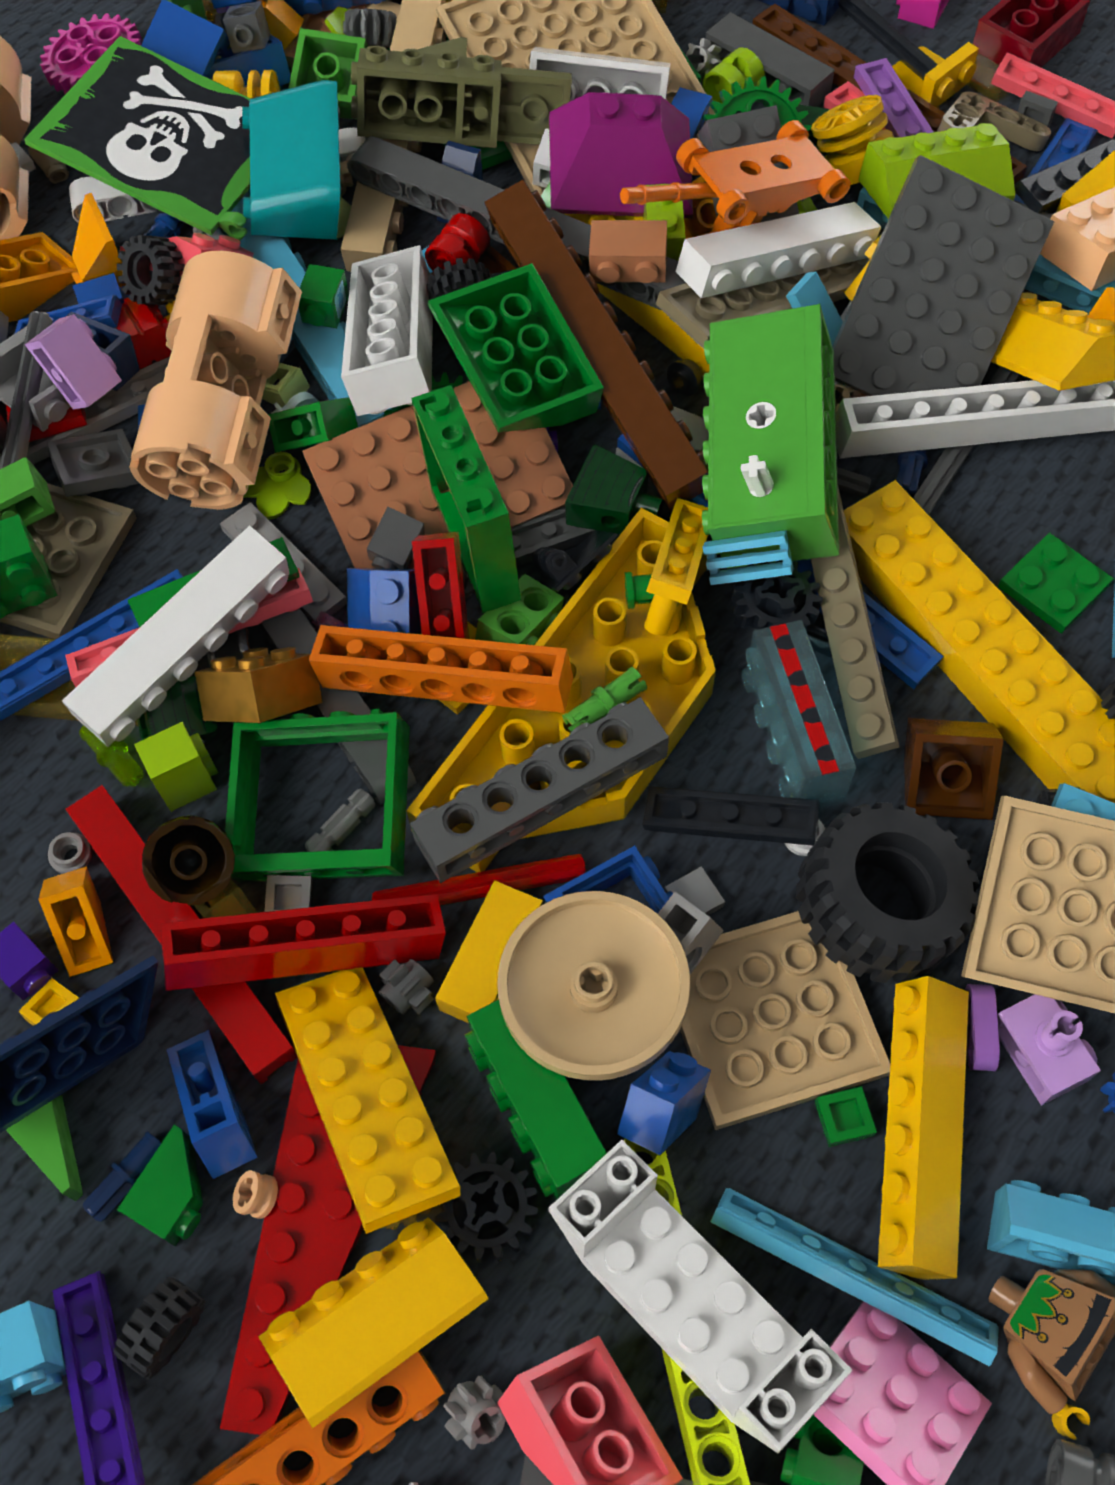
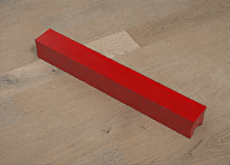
[65,785,298,1084]

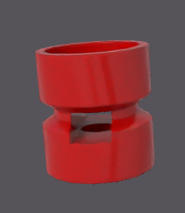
[425,213,490,272]

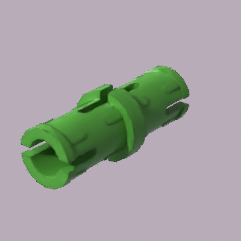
[562,667,647,732]

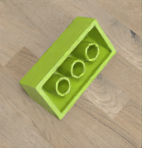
[858,123,1015,219]

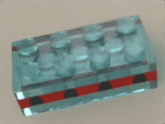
[742,620,856,808]

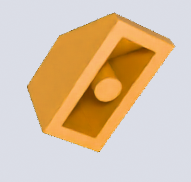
[38,866,113,977]

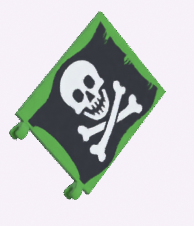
[24,36,250,240]

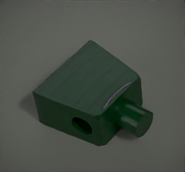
[565,444,664,534]
[137,676,227,747]

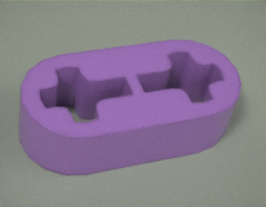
[965,984,1000,1071]

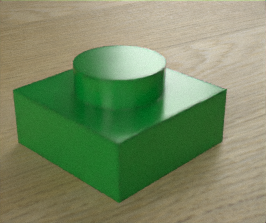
[815,1086,877,1147]

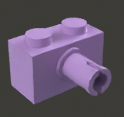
[25,314,122,410]
[997,994,1101,1106]

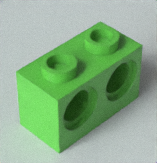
[475,574,564,645]

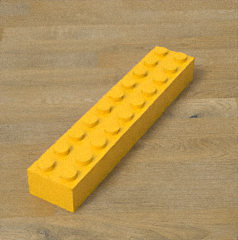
[844,480,1115,803]

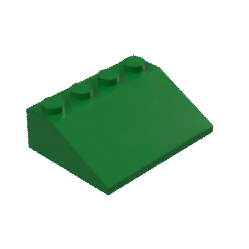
[428,263,604,433]

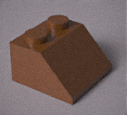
[904,718,1004,820]

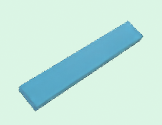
[711,1188,999,1366]

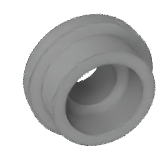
[48,832,92,874]

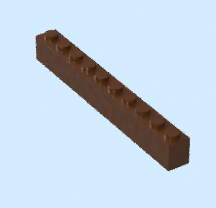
[484,180,708,511]

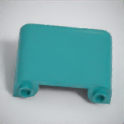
[242,80,340,240]

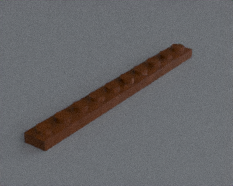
[752,3,1027,184]

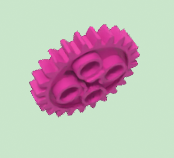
[40,13,143,94]

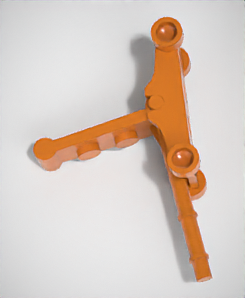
[620,120,851,233]

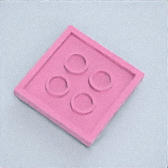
[813,1301,992,1485]

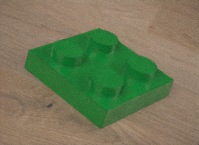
[998,532,1114,634]

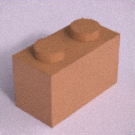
[589,220,667,283]

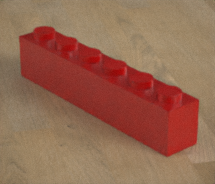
[161,894,446,991]

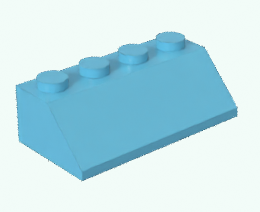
[987,1180,1115,1285]

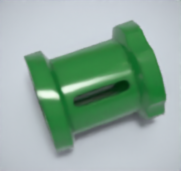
[624,572,654,609]

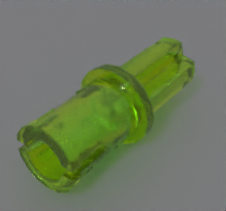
[79,725,144,787]

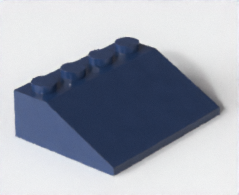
[0,955,159,1133]

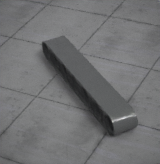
[257,608,417,805]

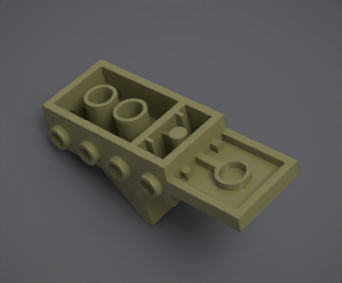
[351,37,572,148]

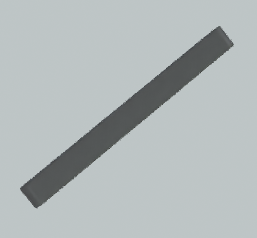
[347,136,686,310]

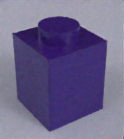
[0,921,59,1001]

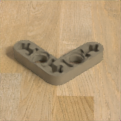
[937,91,1051,151]

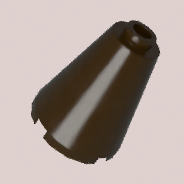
[142,815,235,905]

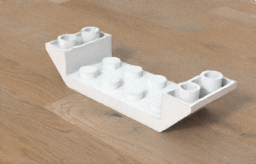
[549,1140,852,1453]

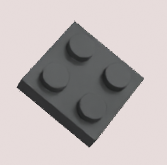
[47,429,140,497]

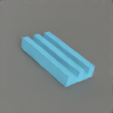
[702,530,794,585]

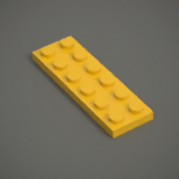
[275,968,461,1234]

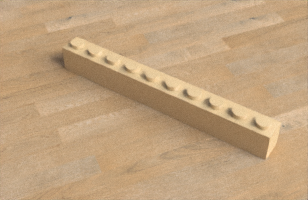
[341,0,446,272]

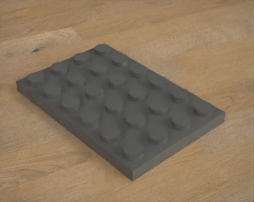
[832,155,1055,396]

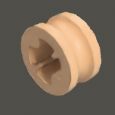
[233,1170,278,1219]

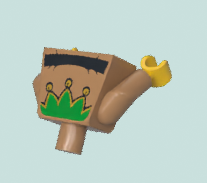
[989,1269,1115,1440]

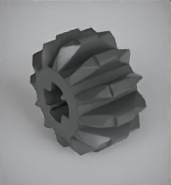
[343,8,397,49]

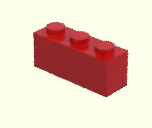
[411,532,470,639]

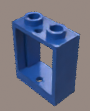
[543,846,673,914]

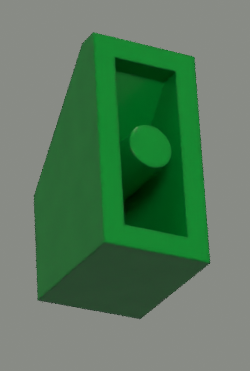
[117,1125,203,1247]

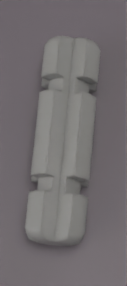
[305,789,375,852]

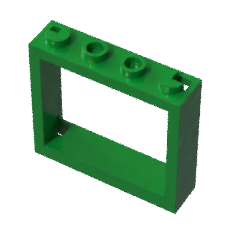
[411,385,521,613]
[225,709,410,882]

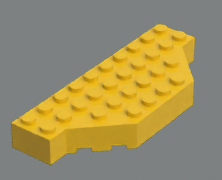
[406,508,716,872]

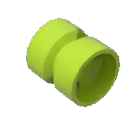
[702,47,765,103]

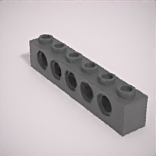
[410,697,669,883]

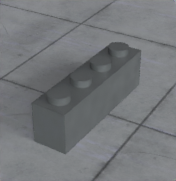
[706,12,835,107]

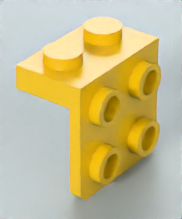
[892,42,979,108]

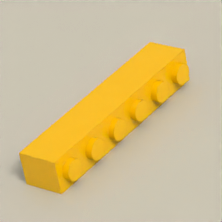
[878,976,969,1280]

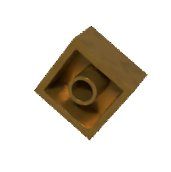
[195,647,323,723]

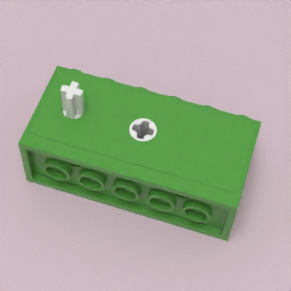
[702,304,839,569]

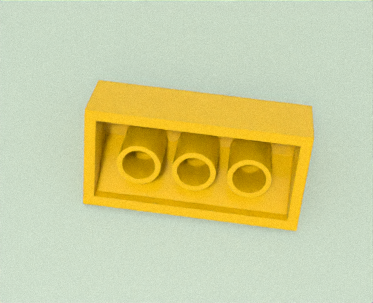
[991,293,1115,391]
[258,1217,489,1429]

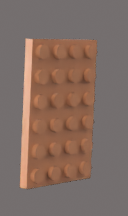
[302,381,573,569]

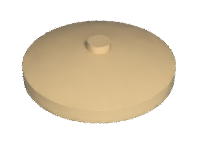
[497,891,690,1080]

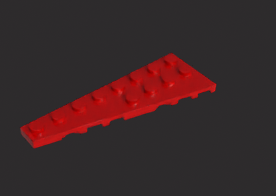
[220,1045,437,1435]

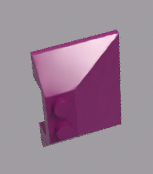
[549,92,693,219]

